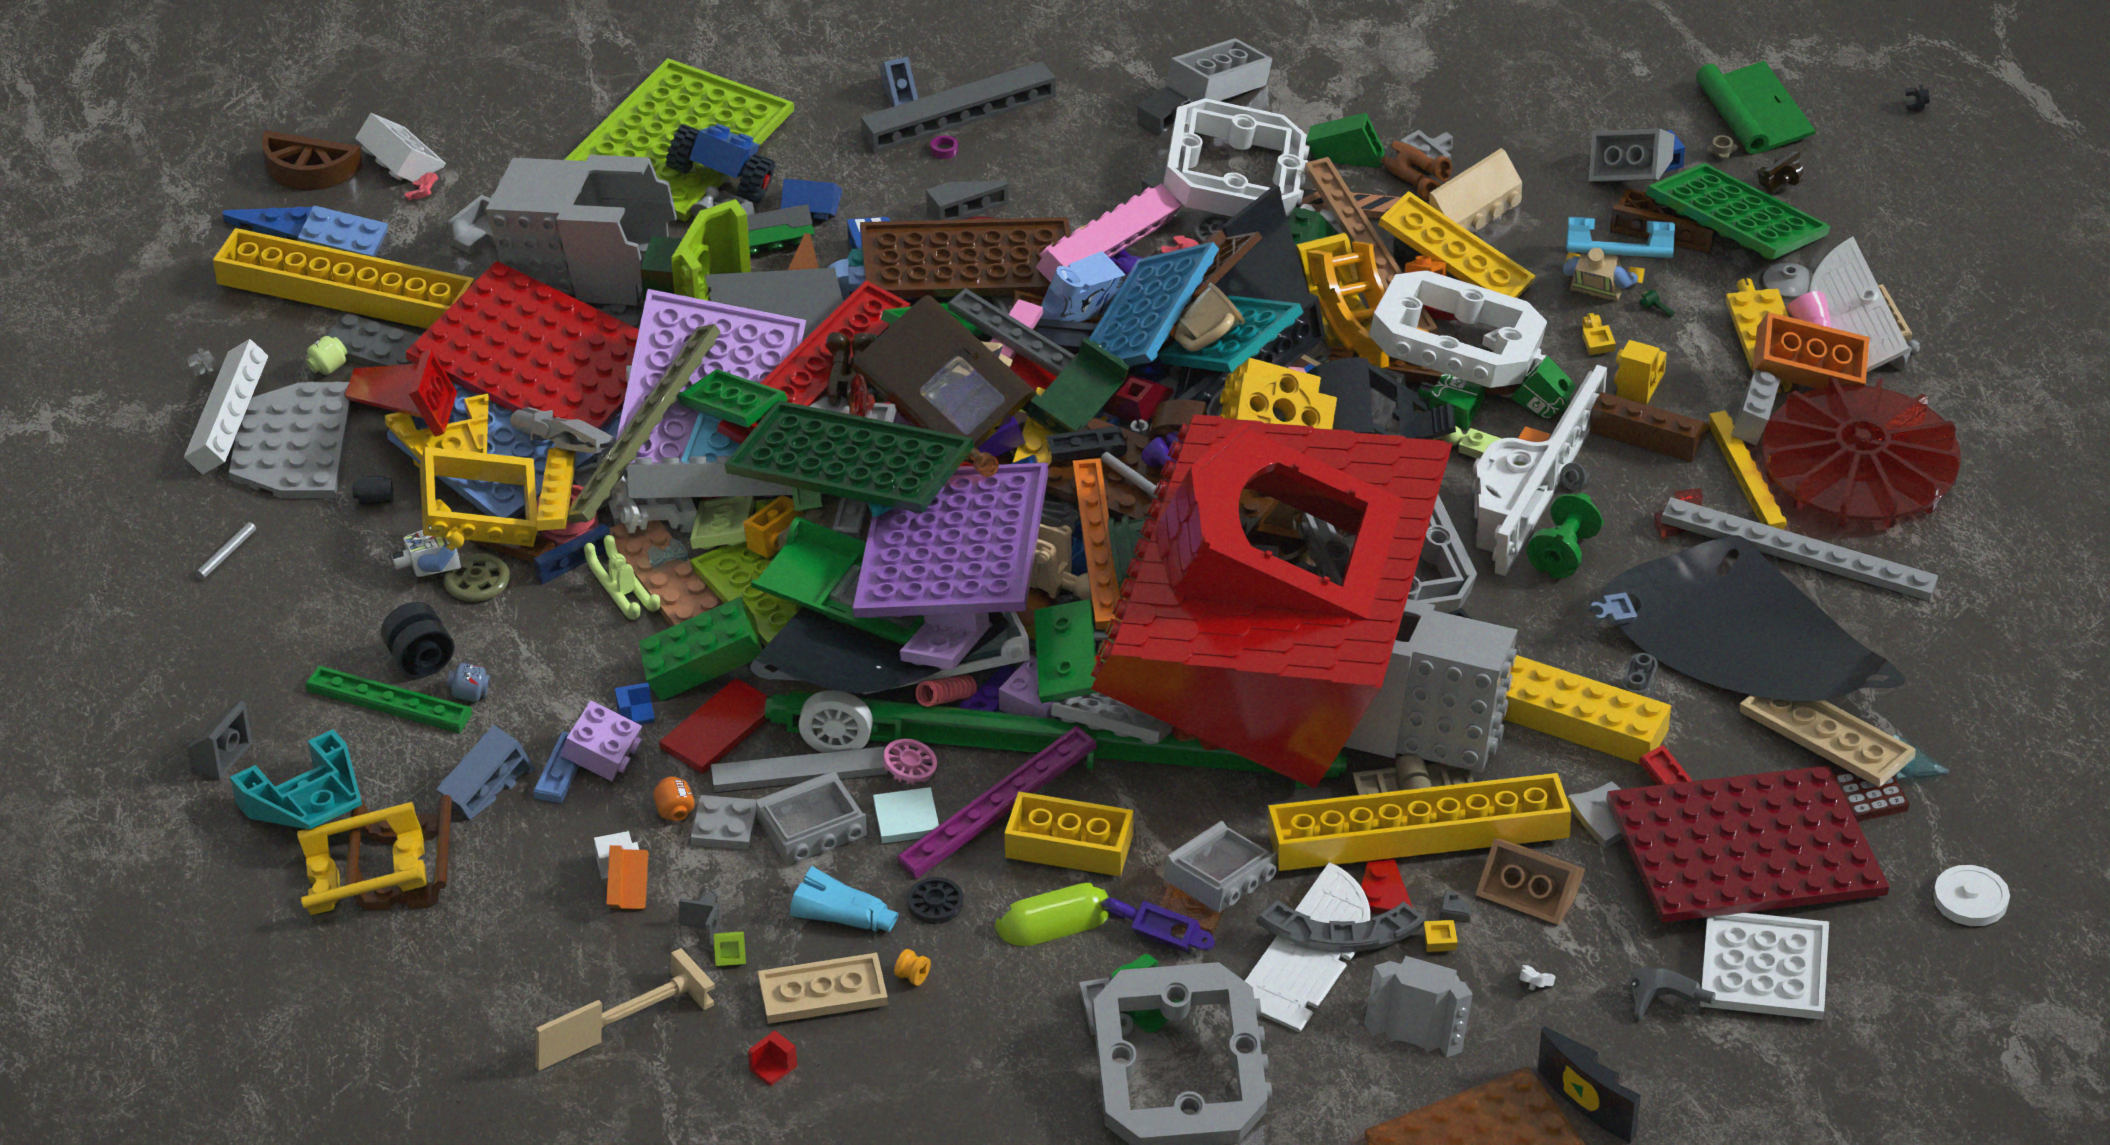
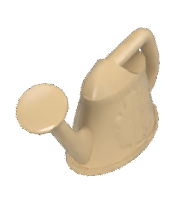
[1175,282,1246,352]

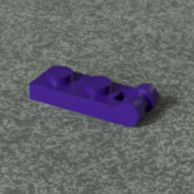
[959,665,1017,712]

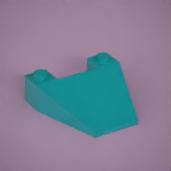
[230,729,362,829]

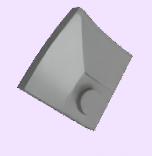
[1568,781,1623,849]

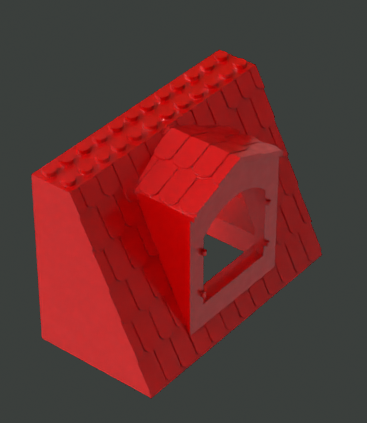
[1090,415,1453,789]

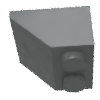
[187,701,253,780]

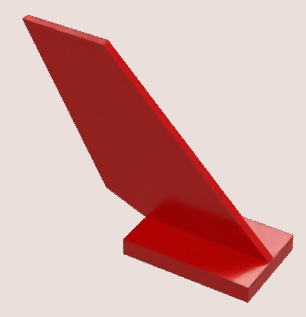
[345,349,457,437]

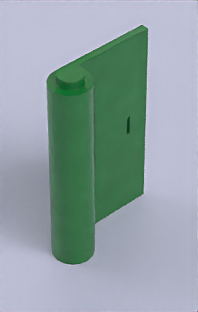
[1696,60,1816,155]

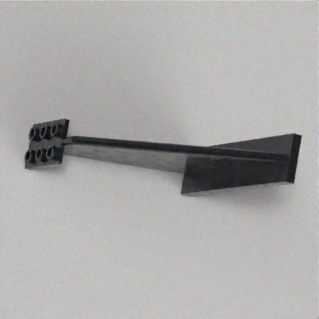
[1174,185,1326,410]

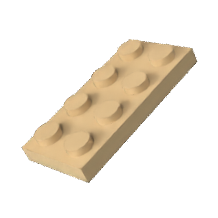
[758,953,888,1024]

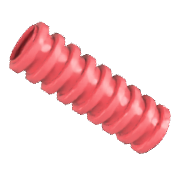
[916,674,977,707]

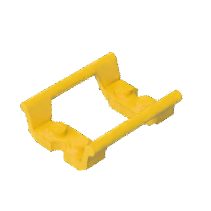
[297,802,427,915]

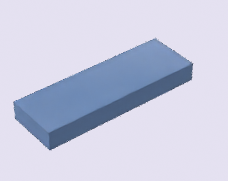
[533,731,580,804]

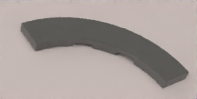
[1256,900,1426,952]

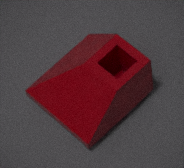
[1103,373,1174,424]

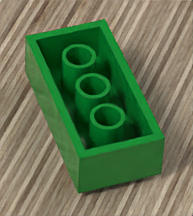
[639,596,762,701]

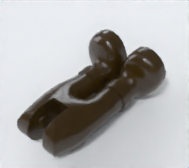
[825,332,876,405]

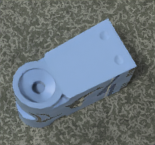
[1040,251,1125,322]

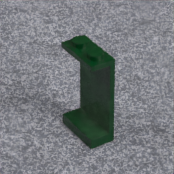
[1026,337,1130,434]

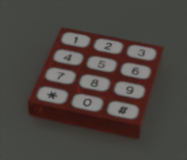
[1834,771,1910,822]

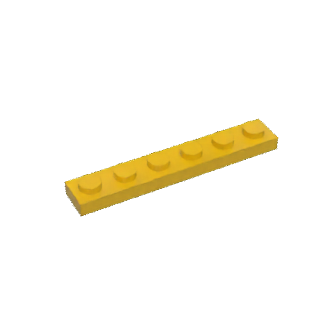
[536,446,577,531]

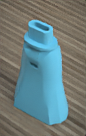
[790,866,898,932]

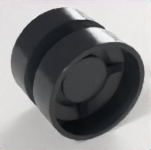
[381,602,455,678]

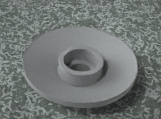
[1763,263,1814,299]

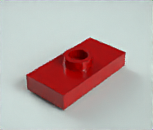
[1639,745,1693,785]

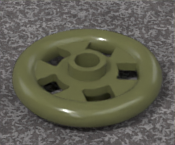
[443,553,510,602]

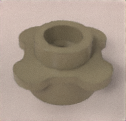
[1707,135,1737,159]

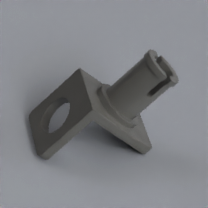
[679,888,719,947]

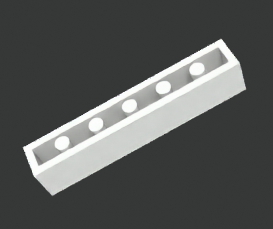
[184,339,268,475]

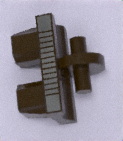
[1757,151,1804,195]

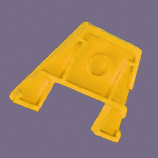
[385,394,489,461]

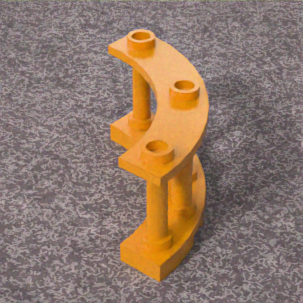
[1307,241,1429,368]

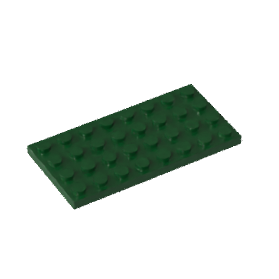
[724,400,974,513]

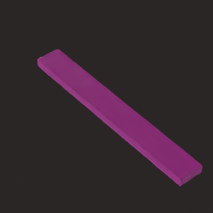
[896,726,1097,879]

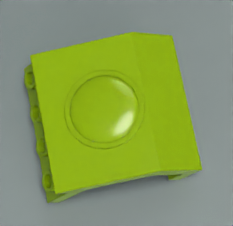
[671,199,751,301]

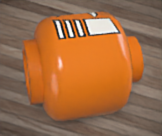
[653,777,695,821]

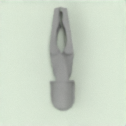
[510,407,615,454]

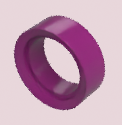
[930,136,958,159]

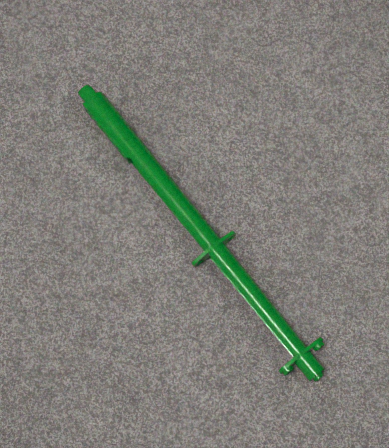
[765,690,1347,791]

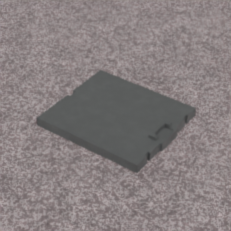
[704,268,843,342]

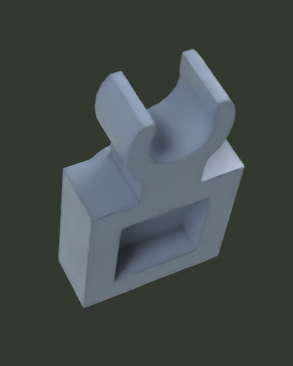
[1586,592,1637,626]

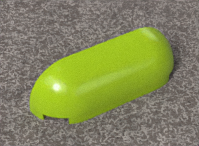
[995,883,1110,946]

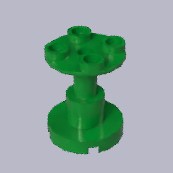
[1526,493,1604,578]

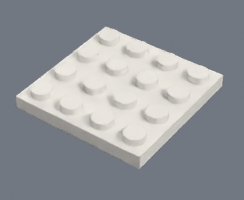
[1700,913,1829,1020]

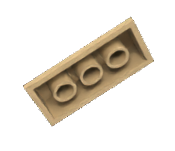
[1429,148,1522,233]

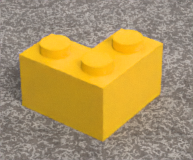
[1614,340,1667,405]

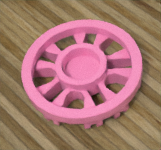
[883,739,937,785]

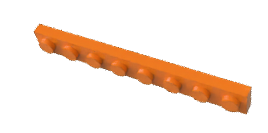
[1073,458,1121,630]

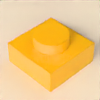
[1423,920,1458,952]

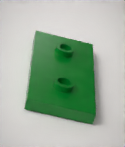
[677,369,788,428]
[1034,599,1098,704]

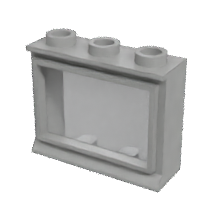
[756,771,867,866]
[1163,820,1277,913]

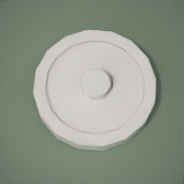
[1933,865,2010,926]

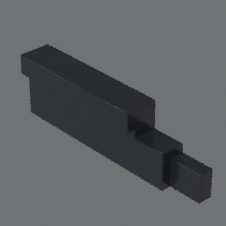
[1033,319,1098,354]

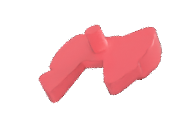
[404,172,438,201]
[1161,236,1199,254]

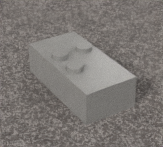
[1166,38,1272,101]

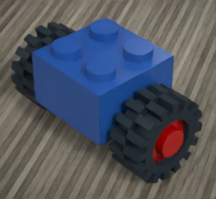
[665,124,775,203]

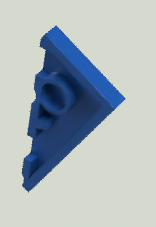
[222,207,313,239]

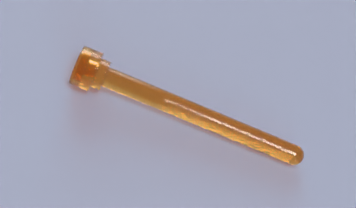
[954,434,999,477]

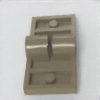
[1352,754,1474,796]

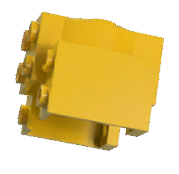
[1219,358,1337,429]

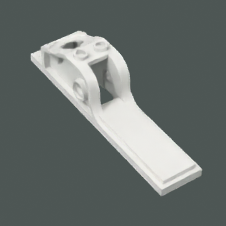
[1471,365,1607,576]

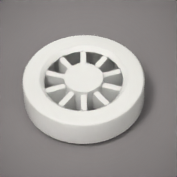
[799,690,873,753]

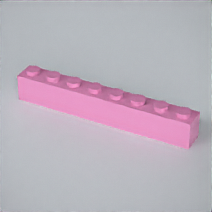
[1036,183,1182,282]

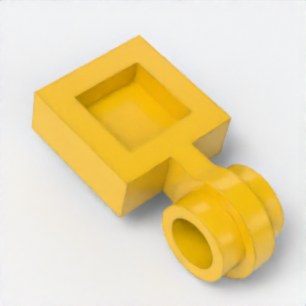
[1582,313,1616,355]

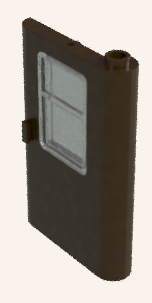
[852,295,1038,465]

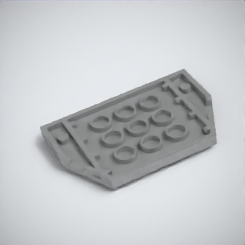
[229,382,352,499]

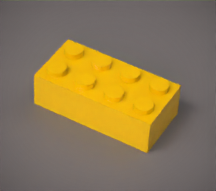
[1005,791,1134,877]

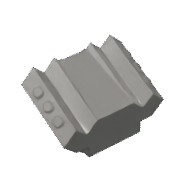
[1364,956,1473,1058]

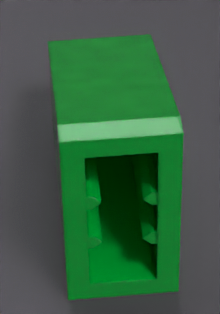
[1306,112,1385,168]

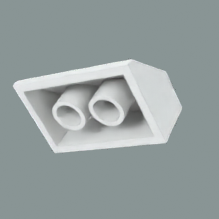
[355,113,446,182]

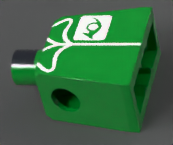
[1510,355,1576,419]
[1418,373,1486,430]

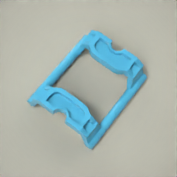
[1566,217,1675,258]

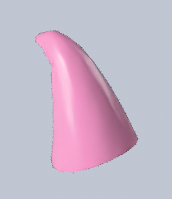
[1786,291,1831,327]

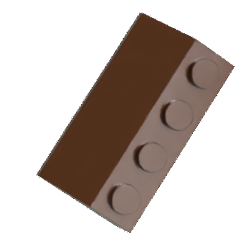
[1590,392,1711,462]

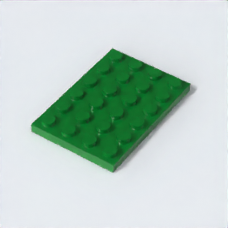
[1646,163,1830,259]

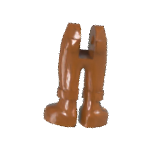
[1381,140,1452,200]

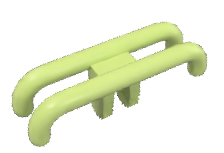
[584,535,660,620]

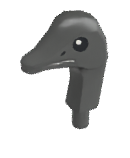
[1630,967,1716,1021]

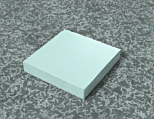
[873,787,939,844]

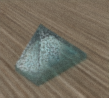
[1893,734,1950,779]

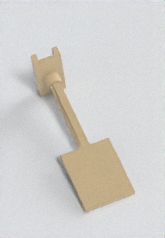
[535,948,715,1071]

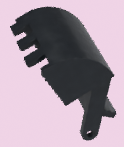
[1307,358,1456,440]

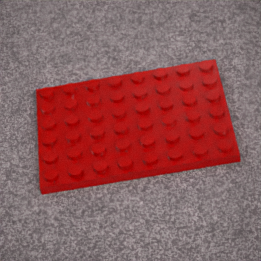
[406,260,639,431]

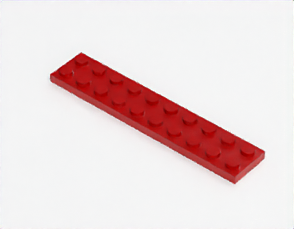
[717,280,910,444]

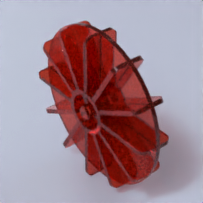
[1762,377,1961,528]

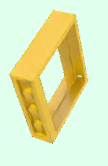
[420,447,537,547]

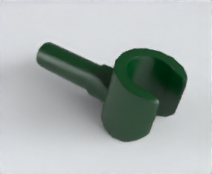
[1639,290,1675,317]

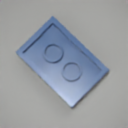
[298,206,388,257]

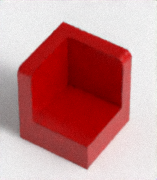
[748,1030,797,1086]

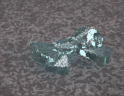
[648,539,688,568]

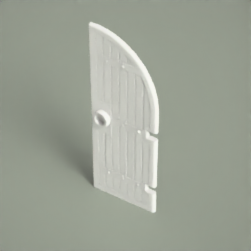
[1809,237,1910,372]
[1245,862,1370,1032]

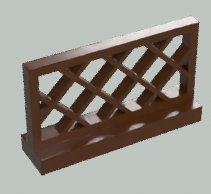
[1609,188,1718,253]
[1190,230,1262,302]

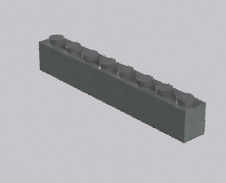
[861,61,1056,153]

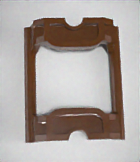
[345,795,452,910]

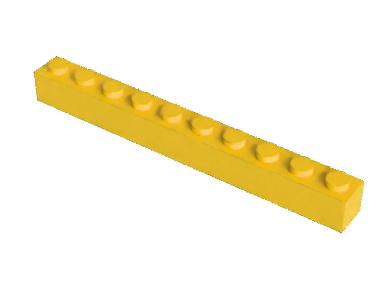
[1708,411,1787,530]

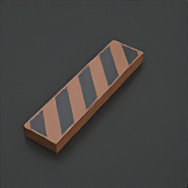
[1299,188,1402,219]

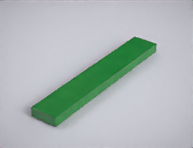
[305,665,473,733]

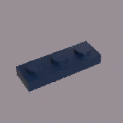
[534,523,610,585]

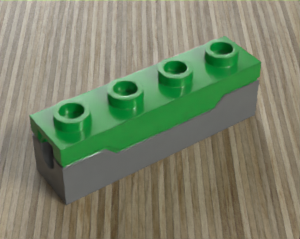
[747,204,815,255]

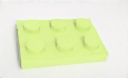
[690,496,755,550]

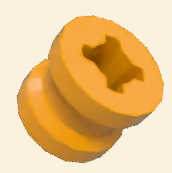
[894,949,931,986]

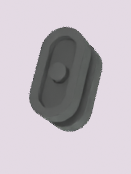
[1621,653,1658,699]

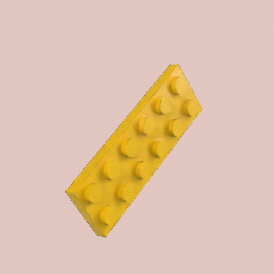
[1378,191,1535,298]

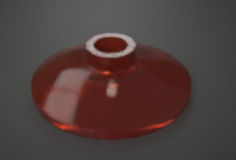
[849,374,874,417]

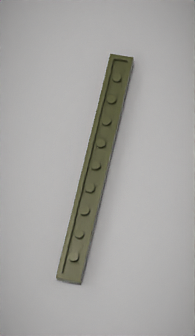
[567,324,721,524]

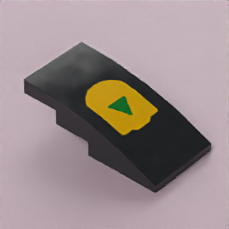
[1538,1026,1641,1143]

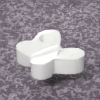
[1519,965,1556,990]

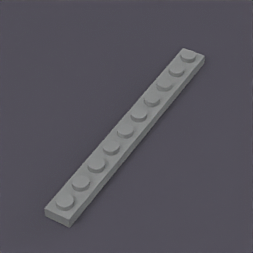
[1661,497,1939,601]

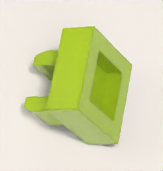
[714,932,746,966]

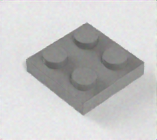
[691,795,757,850]

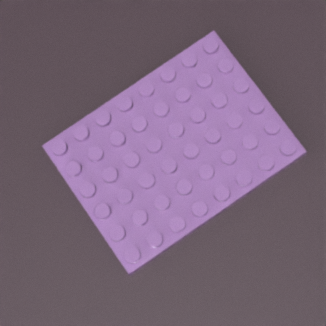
[616,289,806,499]

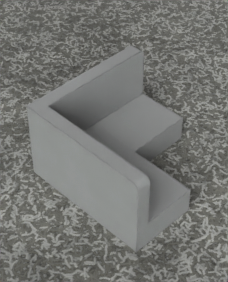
[448,195,495,255]

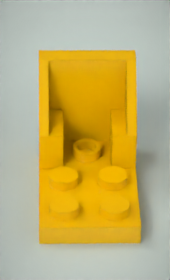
[1296,233,1373,347]

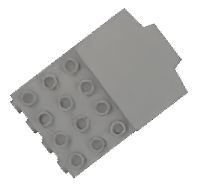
[486,155,677,305]
[1344,599,1518,773]

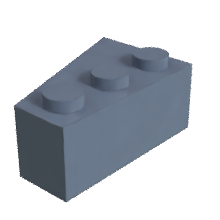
[436,725,536,820]

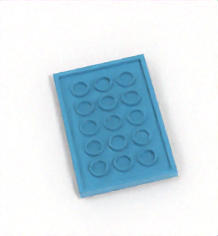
[1089,242,1219,367]

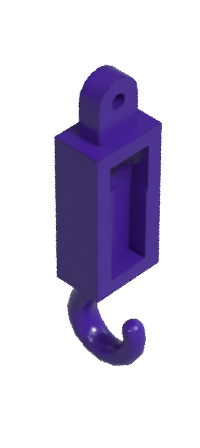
[1101,898,1215,953]

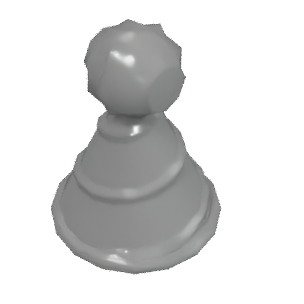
[691,186,719,217]
[1887,339,1920,370]

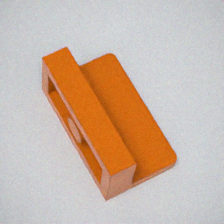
[606,845,649,910]

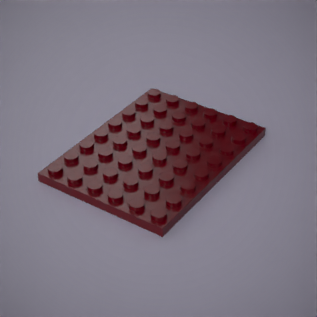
[1606,766,1890,923]

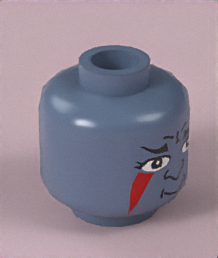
[446,663,490,703]

